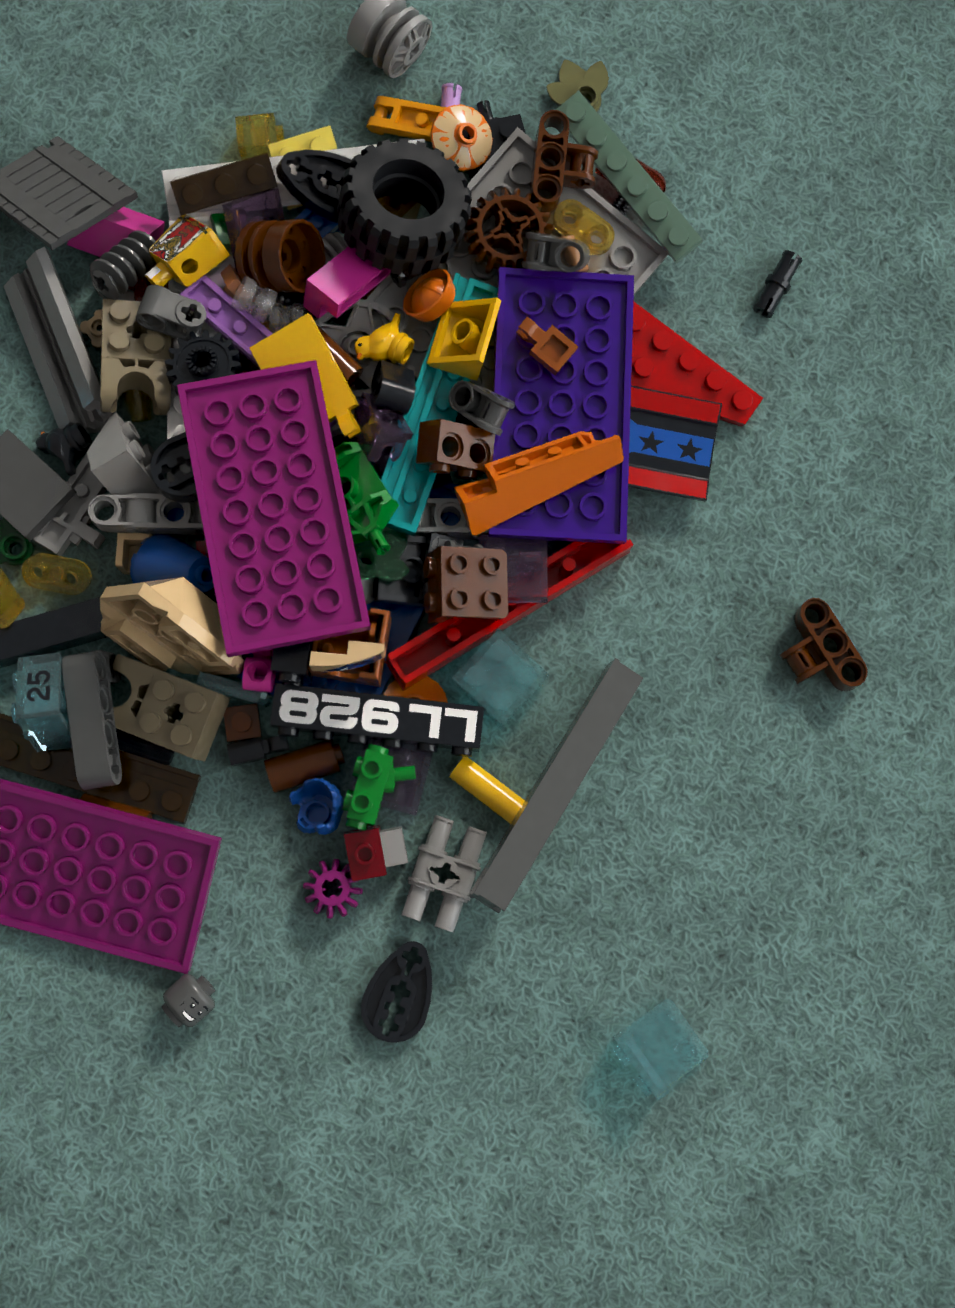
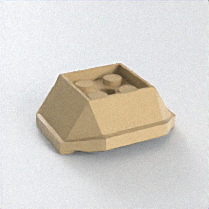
[100,577,245,676]

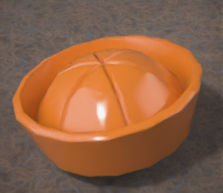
[403,268,456,322]

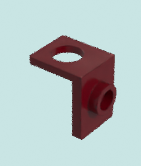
[344,825,387,881]

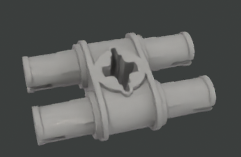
[401,815,487,933]

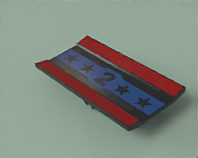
[628,385,722,502]

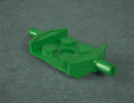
[334,442,399,555]

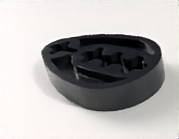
[276,150,351,223]
[150,432,198,503]
[361,941,432,1043]

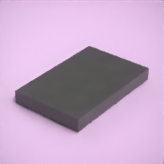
[0,429,77,541]

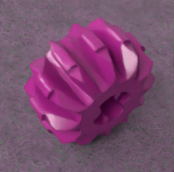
[303,859,363,919]

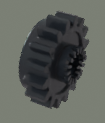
[165,330,243,395]

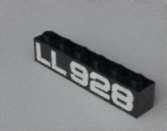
[270,683,484,757]

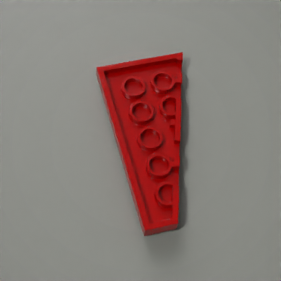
[631,302,763,427]

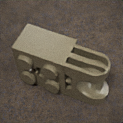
[100,299,171,416]
[112,654,230,762]

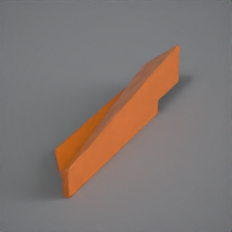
[454,431,624,536]

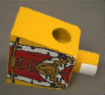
[145,214,230,287]

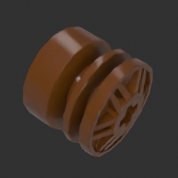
[235,219,326,293]

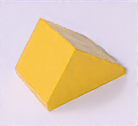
[427,297,501,381]

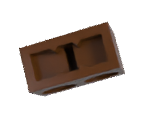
[416,419,495,480]

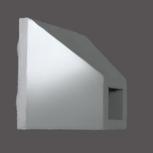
[87,412,161,495]

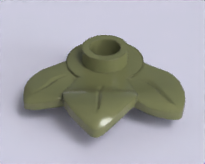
[546,59,609,112]

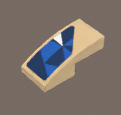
[309,640,386,672]

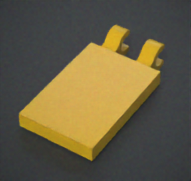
[249,313,362,438]

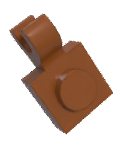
[516,317,578,375]

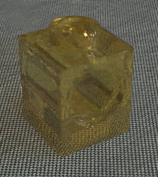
[235,113,285,160]

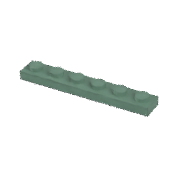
[555,90,702,264]

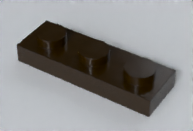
[169,153,278,215]

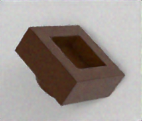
[224,703,263,743]

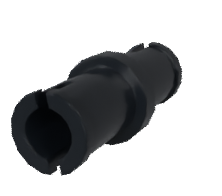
[753,250,803,318]

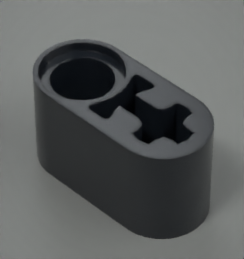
[371,359,416,415]

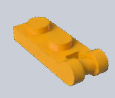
[366,96,447,142]

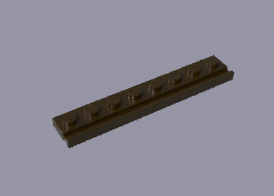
[0,713,201,824]

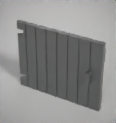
[0,136,138,250]

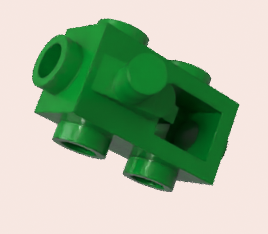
[342,744,416,831]

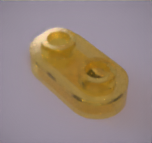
[553,199,615,255]
[22,553,92,595]

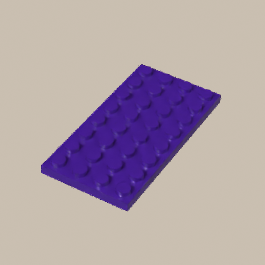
[488,267,634,544]

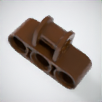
[530,110,598,213]
[779,598,868,691]

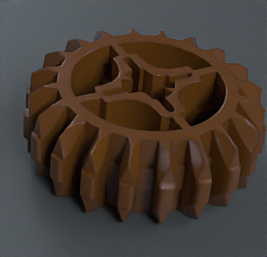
[464,187,554,275]

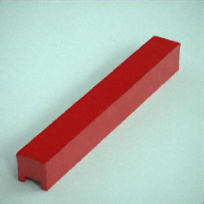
[385,539,634,691]

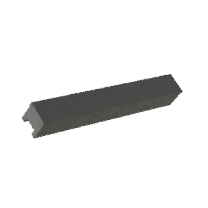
[468,658,643,913]

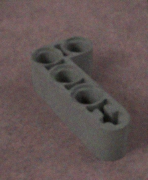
[62,650,122,790]

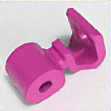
[242,649,275,693]

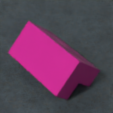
[67,207,165,257]
[303,246,391,319]

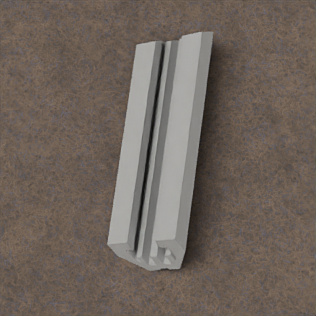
[3,246,113,433]

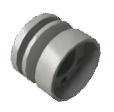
[346,0,432,78]

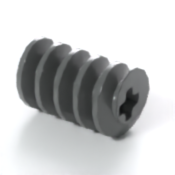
[89,230,156,300]

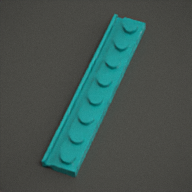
[381,273,498,537]

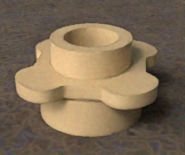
[80,309,102,348]

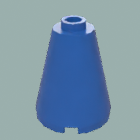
[130,534,214,593]

